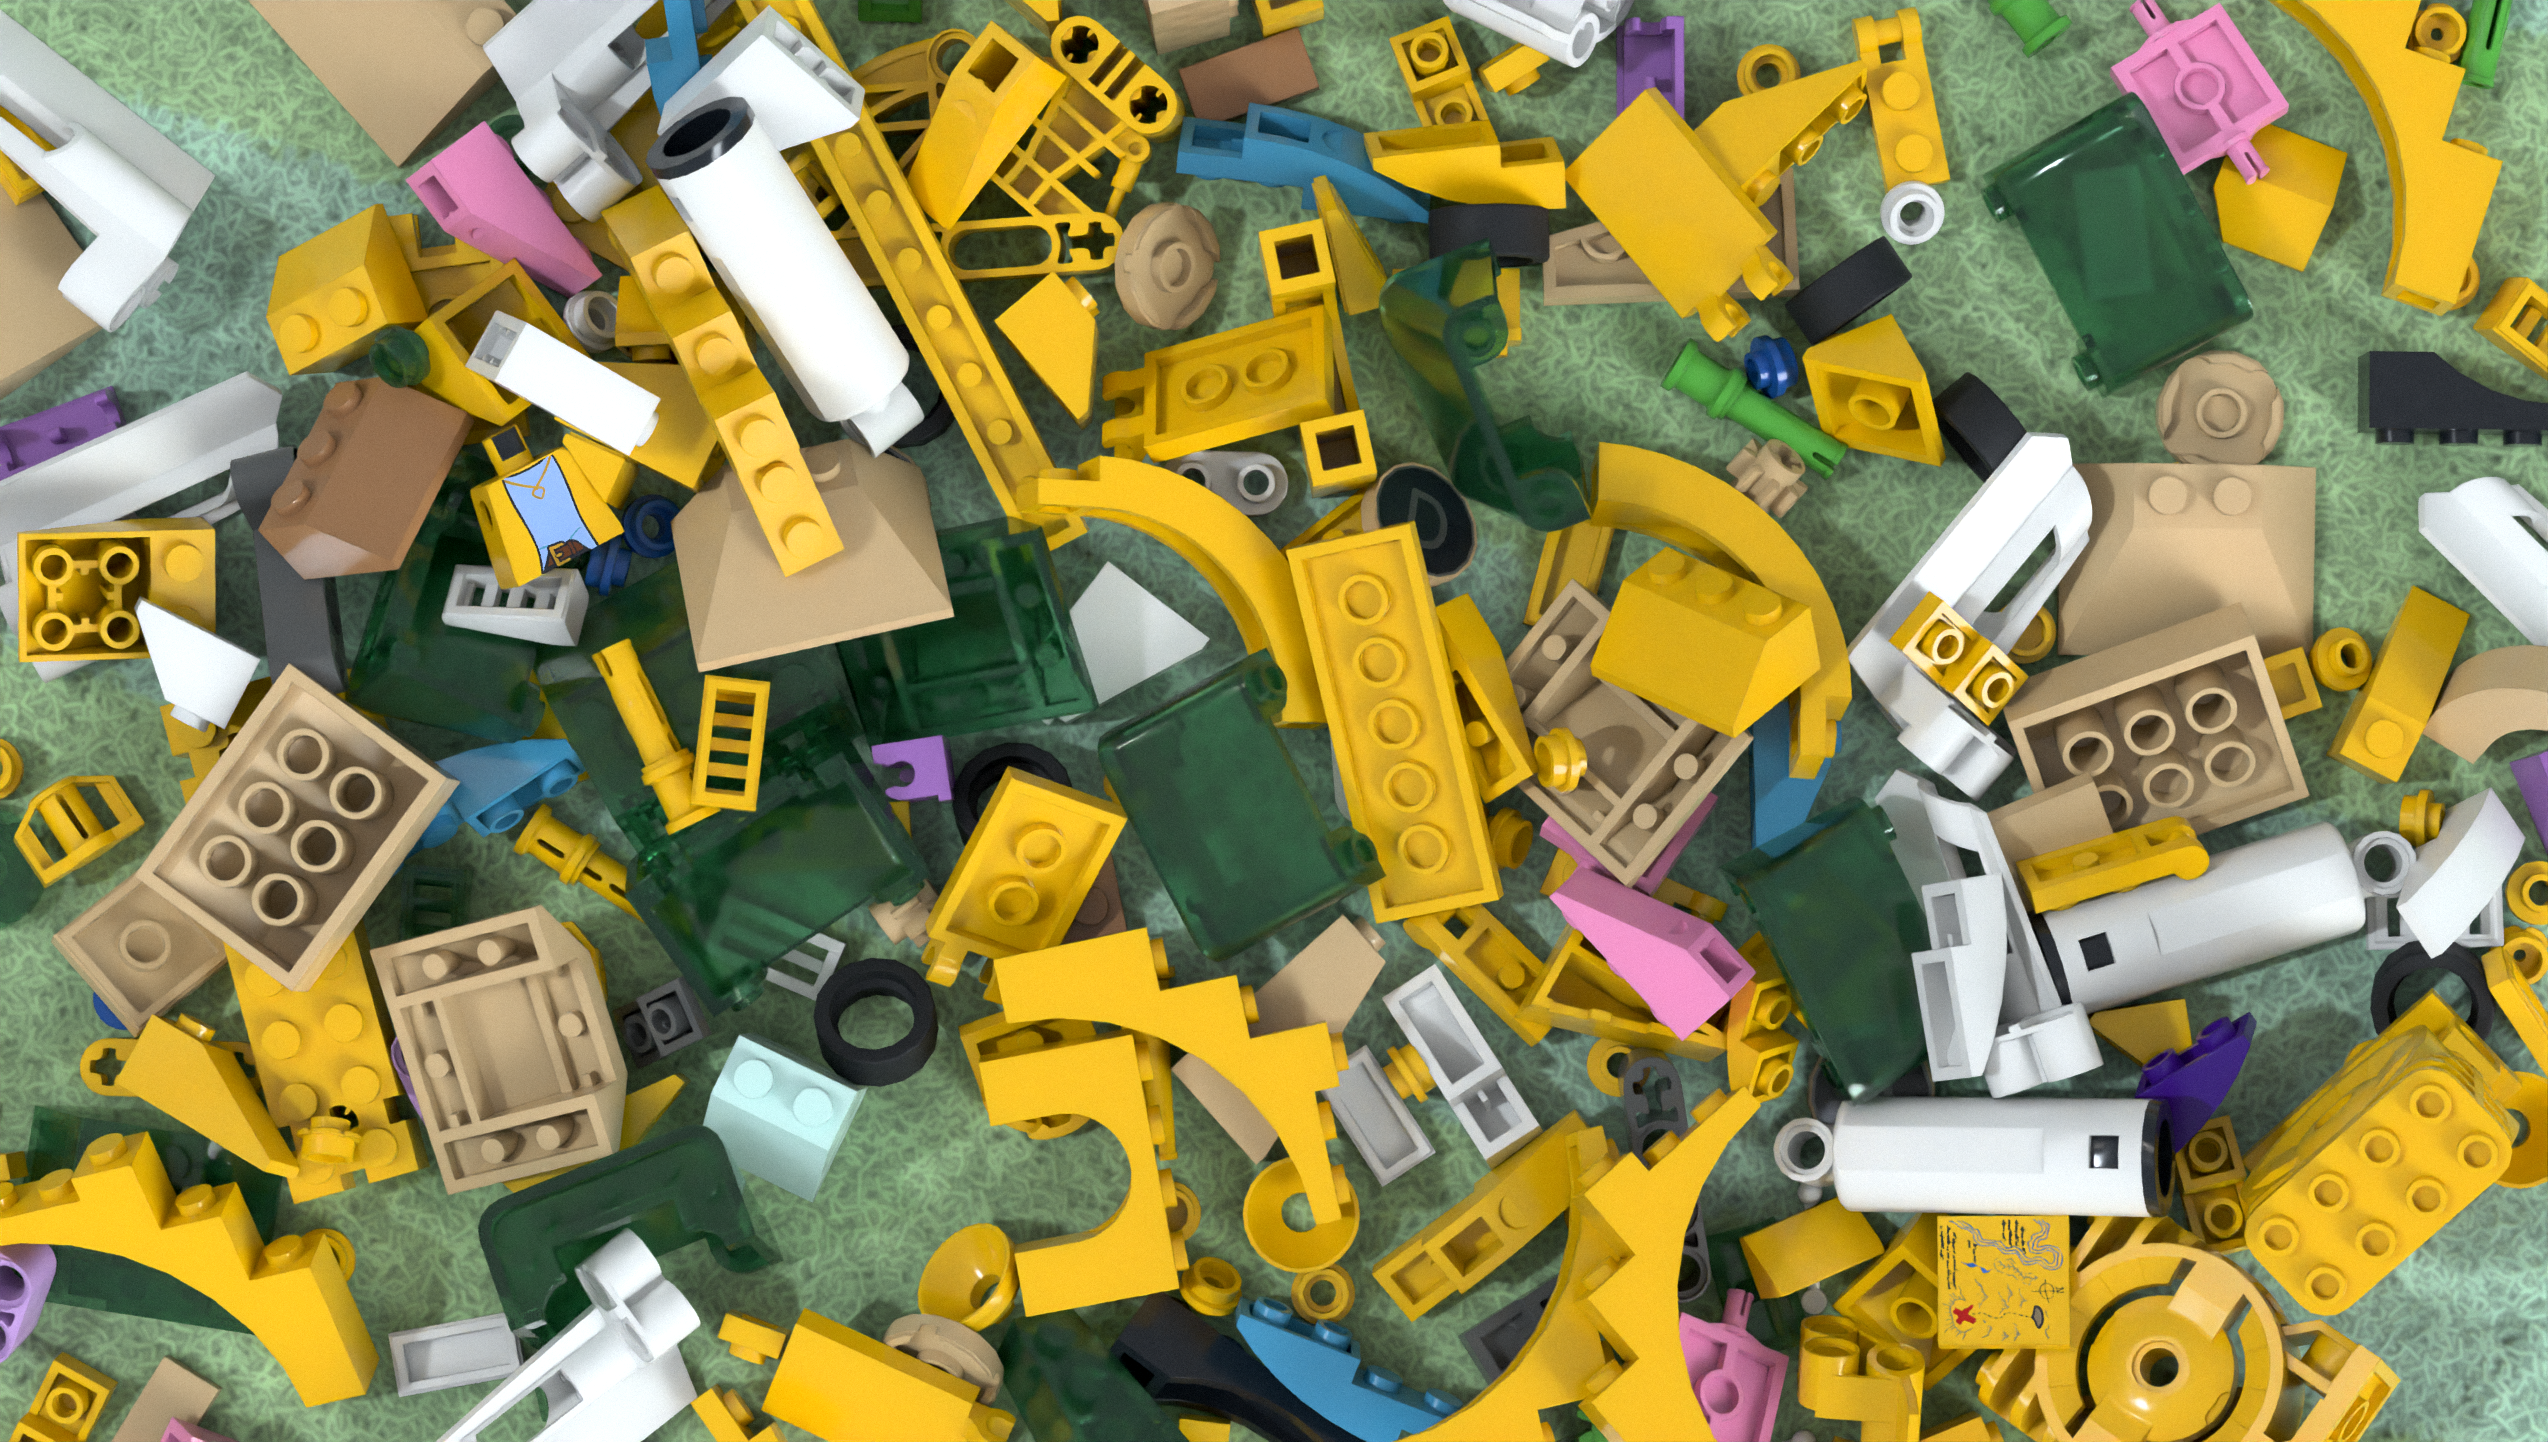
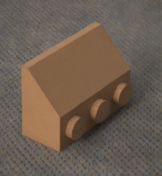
[258,377,475,580]

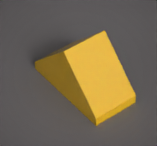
[2087,998,2192,1068]

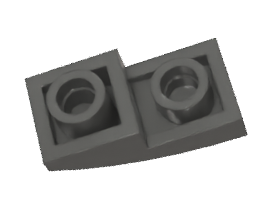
[612,975,712,1069]

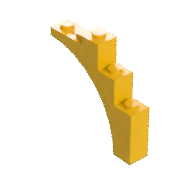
[2268,0,2503,316]
[601,185,844,577]
[993,927,1351,1225]
[1570,1086,1761,1442]
[1392,1125,1621,1442]
[0,1131,380,1408]

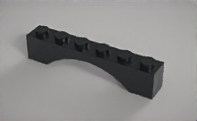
[2358,351,2548,447]
[1096,1292,1366,1442]

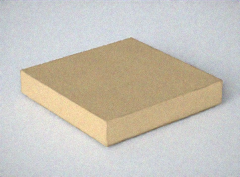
[1987,772,2113,912]
[51,869,229,1038]

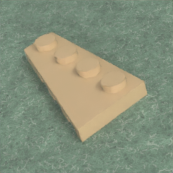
[1542,167,1800,306]

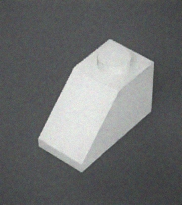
[134,596,261,732]

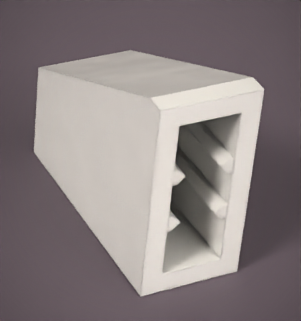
[657,5,865,151]
[465,310,661,456]
[1014,561,1211,726]

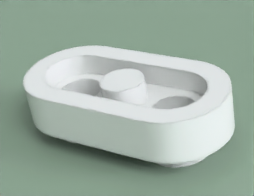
[1164,450,1288,517]

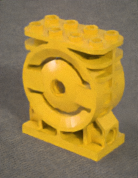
[2240,988,2523,1316]
[1975,1216,2401,1442]

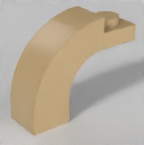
[2422,645,2548,764]

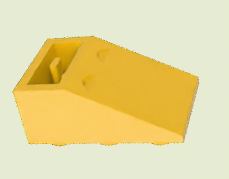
[17,517,216,662]

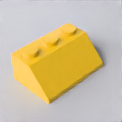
[1590,546,1821,739]

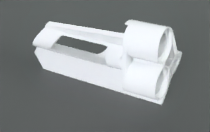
[483,0,736,223]
[1443,0,1635,68]
[0,9,216,333]
[0,371,283,683]
[1846,432,2092,802]
[2418,477,2548,646]
[1875,768,2104,1099]
[436,1228,701,1442]

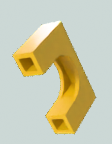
[1258,218,1377,499]
[979,1028,1189,1317]

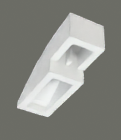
[2396,787,2526,959]
[1911,873,2007,1082]
[1382,964,1543,1170]

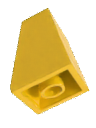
[554,362,727,494]

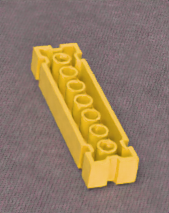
[160,676,430,1204]

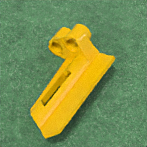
[1797,1315,1925,1442]

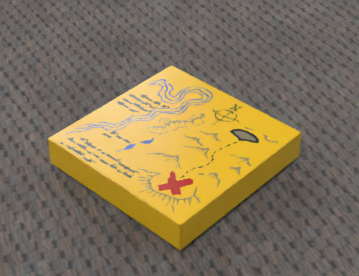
[1937,1215,2071,1349]

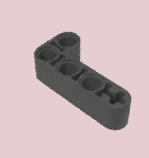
[230,444,349,694]
[1618,1047,1711,1304]

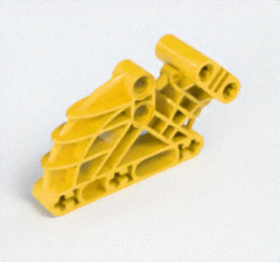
[780,15,1187,290]

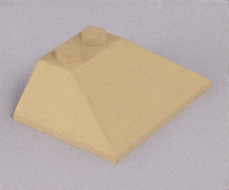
[670,438,954,673]
[2057,463,2316,659]
[1505,578,1754,888]
[369,904,628,1195]

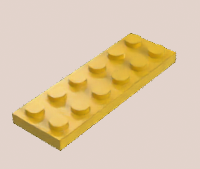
[1286,520,1504,924]

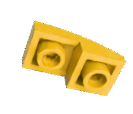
[1389,16,1489,127]
[1888,591,2029,726]
[1727,961,1800,1103]
[2175,1115,2249,1255]
[9,1352,118,1442]

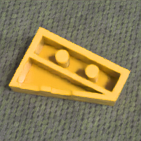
[1515,923,1731,1063]

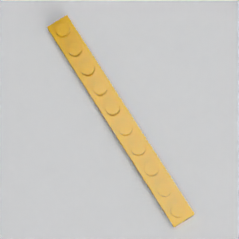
[736,0,1090,561]

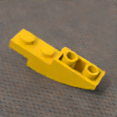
[1372,1109,1590,1322]

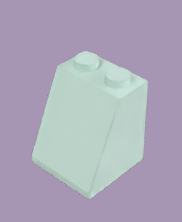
[698,1032,868,1203]

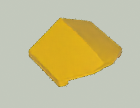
[2213,124,2348,272]

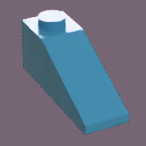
[1748,702,1842,896]

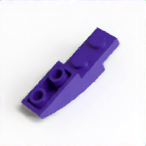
[2134,1012,2257,1154]

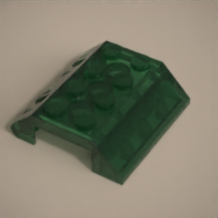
[523,560,865,857]

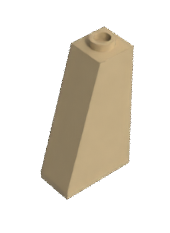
[1171,914,1386,1165]

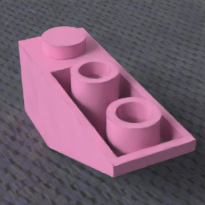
[406,121,603,299]
[1549,867,1757,1041]

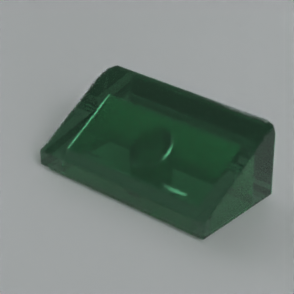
[1706,1216,1806,1352]

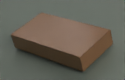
[1178,27,1319,122]

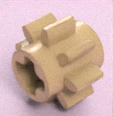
[1726,438,1808,518]
[868,866,940,948]

